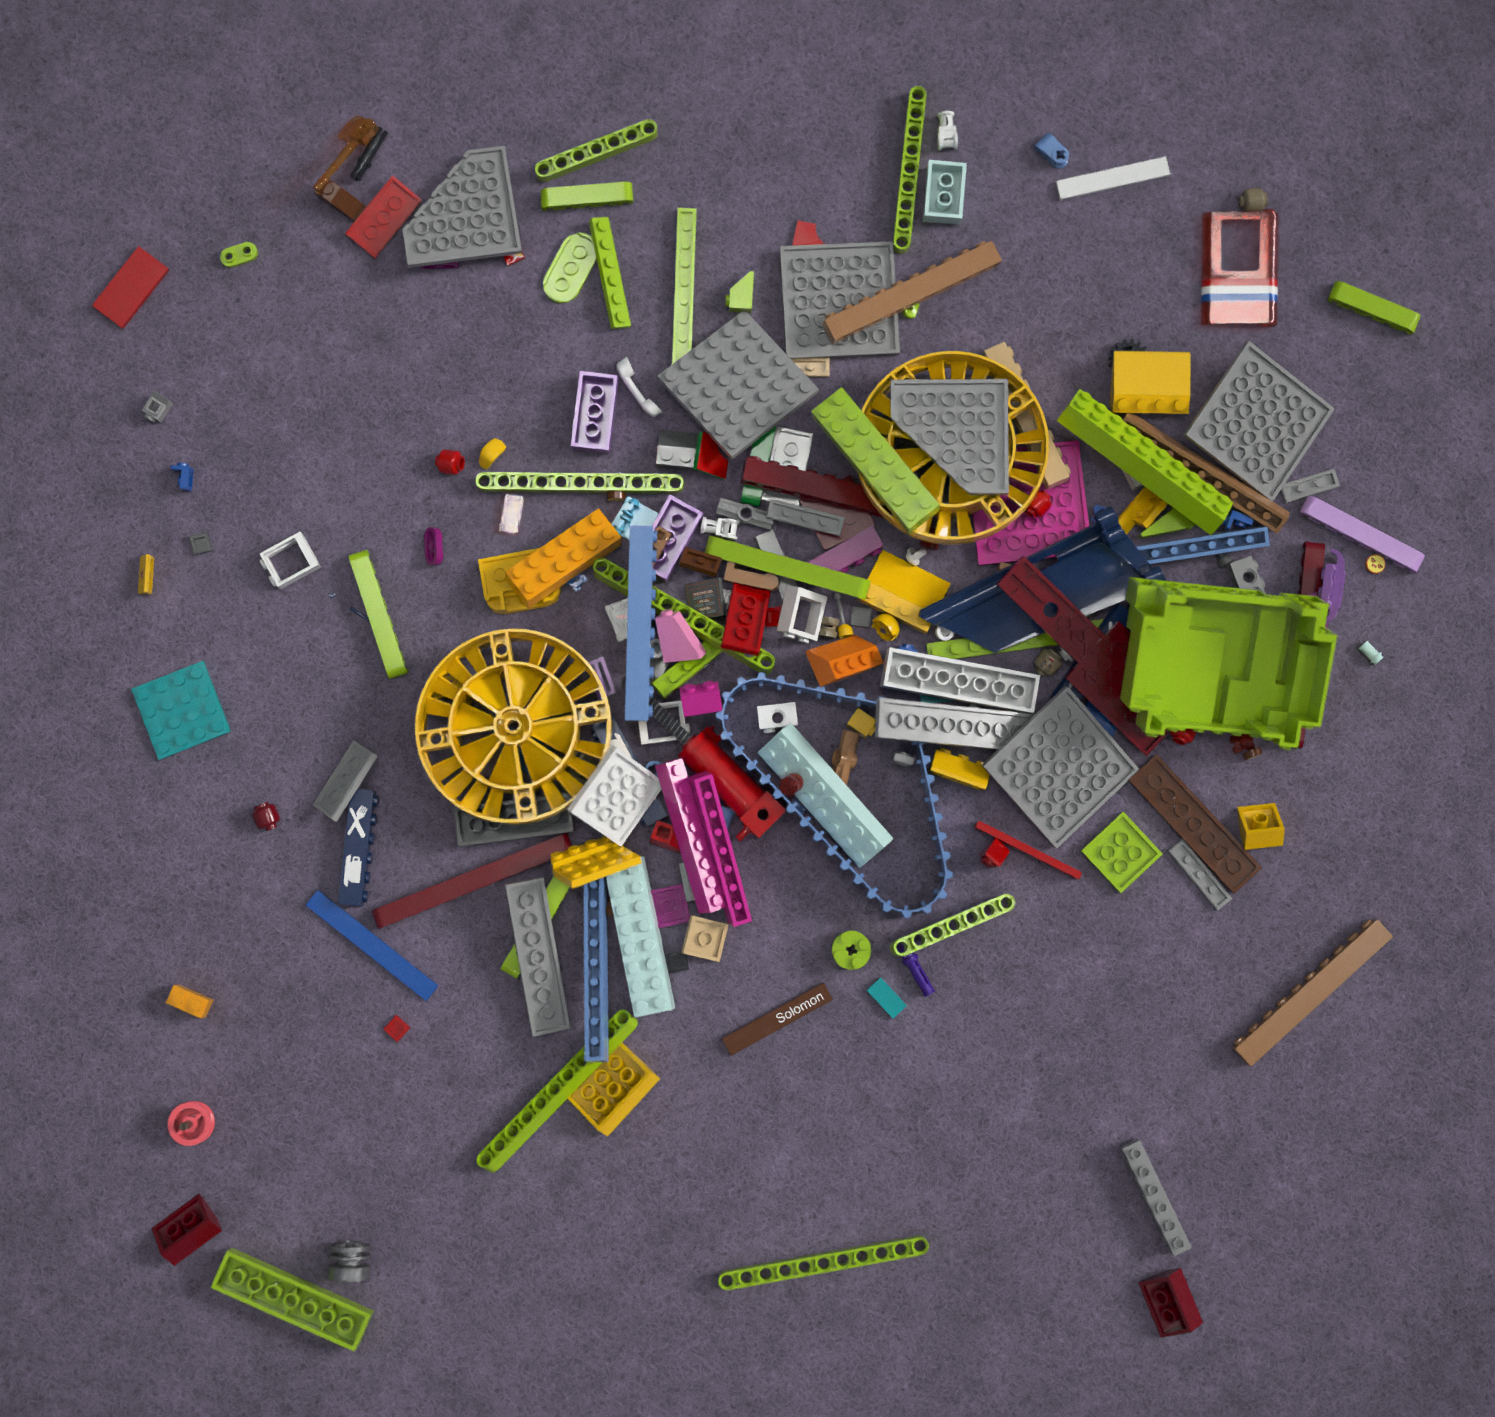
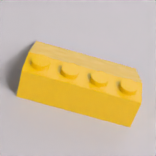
[1109,351,1190,414]
[857,550,951,634]
[568,1042,660,1137]

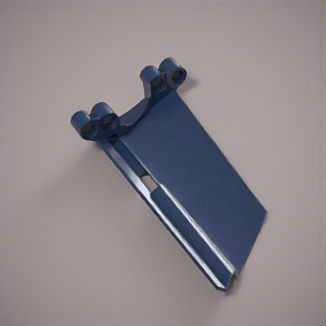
[918,506,1166,653]

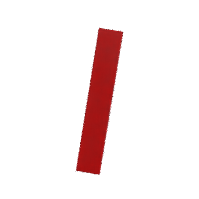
[973,821,1082,880]

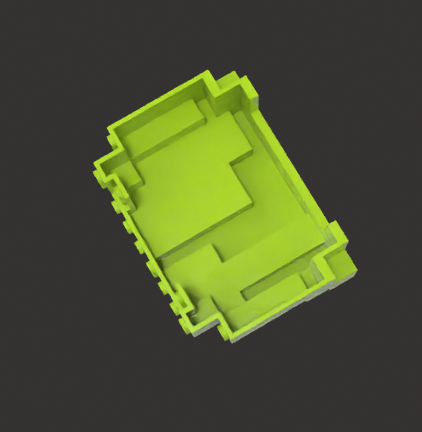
[1120,577,1337,750]

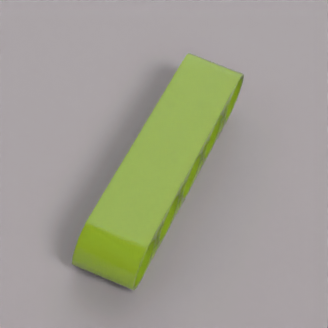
[540,182,634,211]
[1327,281,1421,335]

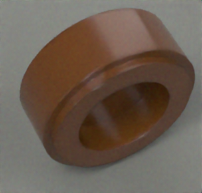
[607,491,626,501]
[1242,747,1263,761]

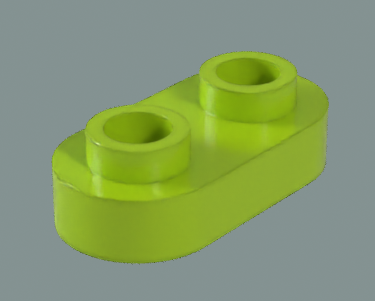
[220,242,258,268]

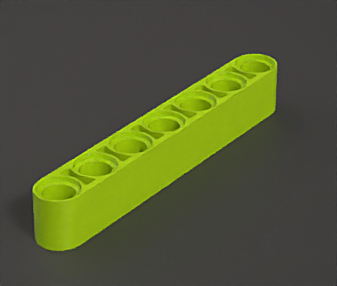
[535,119,658,182]
[348,549,408,679]
[500,876,570,979]
[890,894,1015,957]

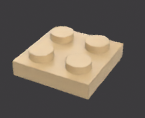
[681,915,729,962]

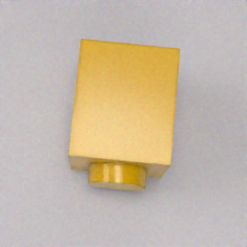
[846,708,876,739]

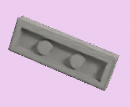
[1281,469,1340,504]

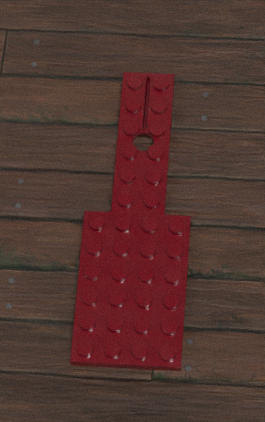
[996,556,1170,756]

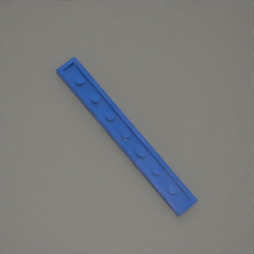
[306,890,439,1001]

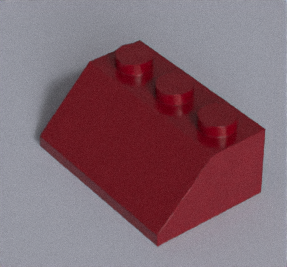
[151,1194,222,1266]
[1138,1268,1203,1338]

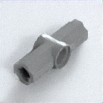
[716,498,774,530]

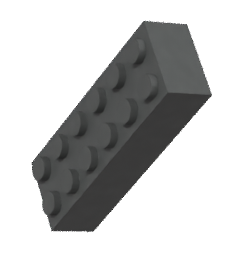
[454,793,575,847]

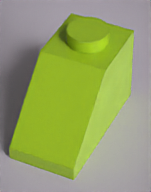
[725,271,754,313]

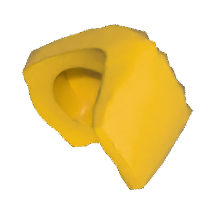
[479,438,506,470]

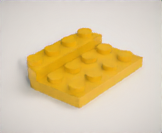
[478,548,561,614]
[551,835,642,888]

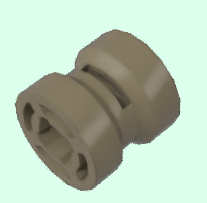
[819,616,839,639]

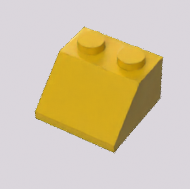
[1237,803,1285,850]

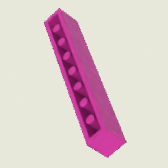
[655,758,726,913]
[688,771,752,927]

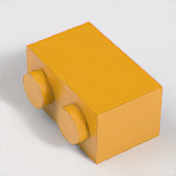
[166,984,214,1018]

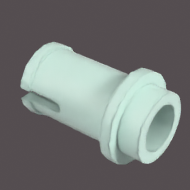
[1359,640,1383,665]

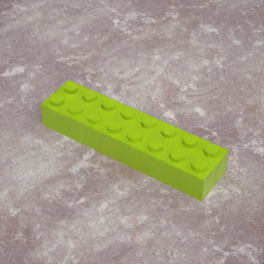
[811,387,940,534]
[211,1248,374,1352]

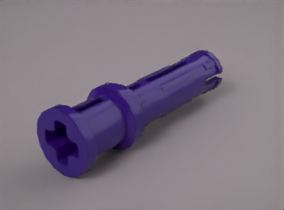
[896,943,935,997]

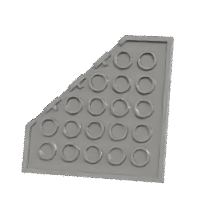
[402,146,522,268]
[891,379,1009,495]

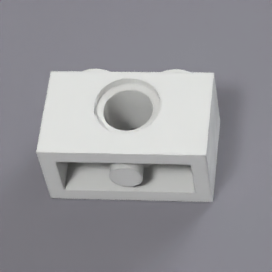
[757,702,798,734]

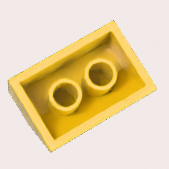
[928,748,990,791]

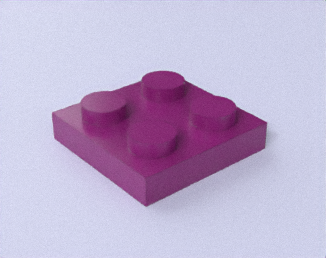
[651,884,690,928]

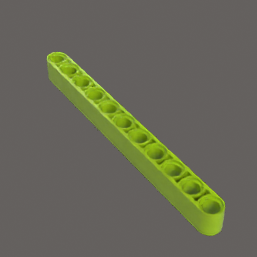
[475,472,684,494]
[593,558,775,675]
[477,1010,638,1173]
[718,1235,929,1290]

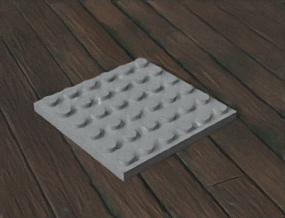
[780,241,900,360]
[658,311,819,460]
[1183,341,1335,501]
[982,686,1140,849]

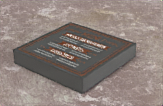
[685,578,726,619]

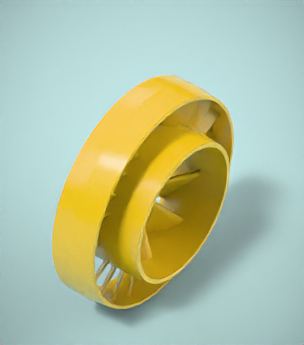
[858,351,1049,545]
[415,629,612,825]

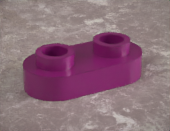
[424,527,444,566]

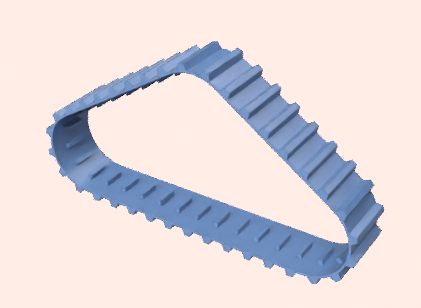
[716,673,953,918]

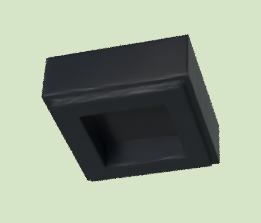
[667,951,689,973]

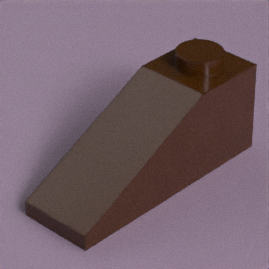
[315,177,367,222]

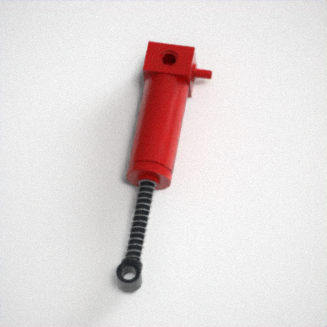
[621,675,786,841]

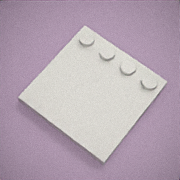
[567,745,662,846]

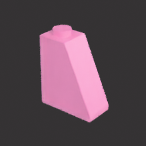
[655,609,706,663]

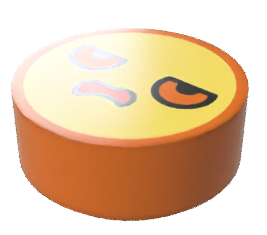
[1365,554,1386,574]

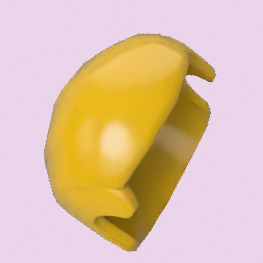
[872,613,900,641]

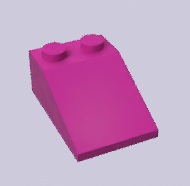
[679,681,722,717]

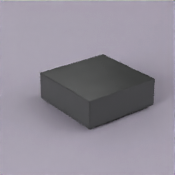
[189,532,213,556]
[850,606,872,628]

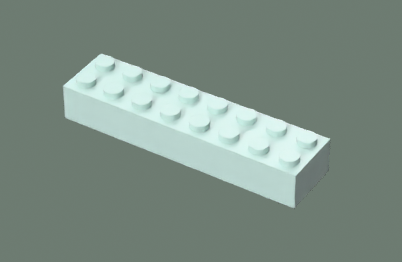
[757,723,893,868]
[606,856,675,1018]

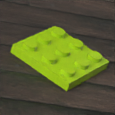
[1081,812,1163,893]

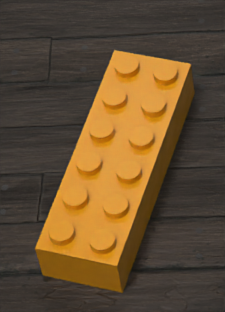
[505,508,622,609]

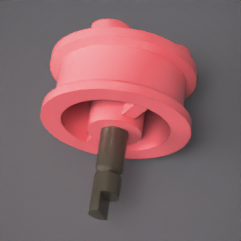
[168,1101,215,1146]

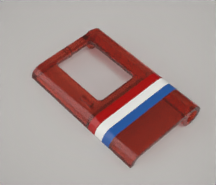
[1201,209,1279,327]

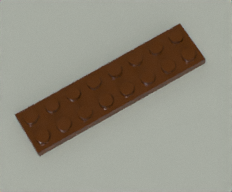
[1128,754,1262,894]

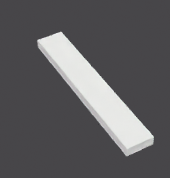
[1056,157,1170,201]

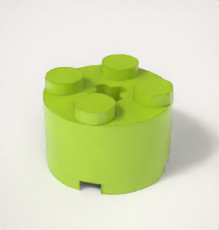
[831,930,871,970]

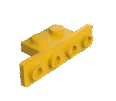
[1118,487,1168,535]

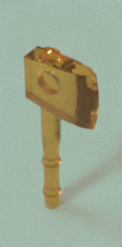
[313,115,379,192]

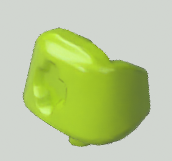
[902,304,920,318]

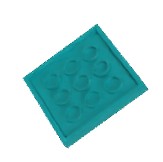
[131,661,231,760]

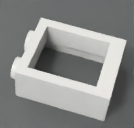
[259,532,321,589]
[777,586,827,644]
[638,701,691,745]

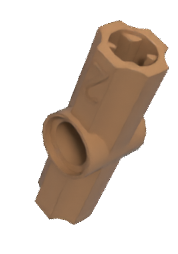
[832,729,860,785]

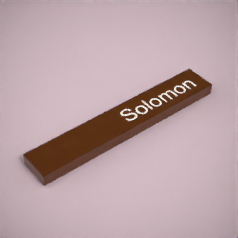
[722,982,833,1056]

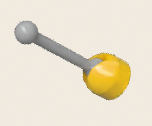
[834,592,854,639]

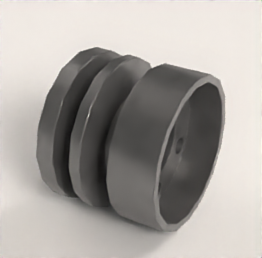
[328,1240,371,1282]

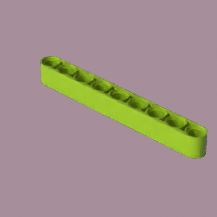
[893,86,926,254]
[704,535,871,599]

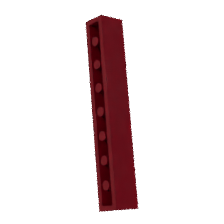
[740,456,891,518]

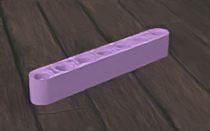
[1299,495,1425,574]

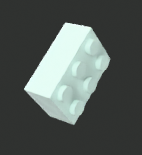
[923,160,967,225]

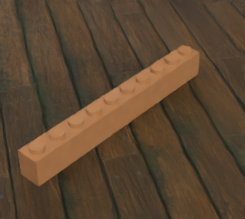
[822,241,1002,344]
[1123,413,1290,534]
[1232,919,1393,1066]

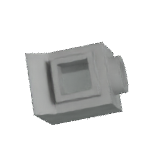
[142,390,173,422]

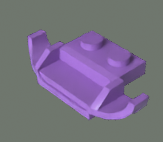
[1318,548,1346,624]

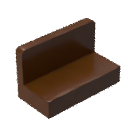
[679,547,722,577]

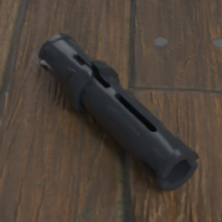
[350,127,388,182]

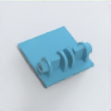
[612,496,659,541]

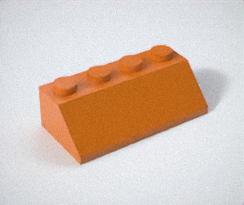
[805,635,884,687]

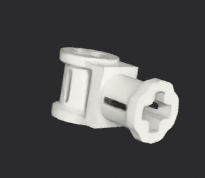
[937,111,958,150]
[700,517,740,541]

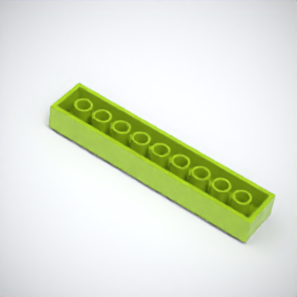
[1057,389,1233,535]

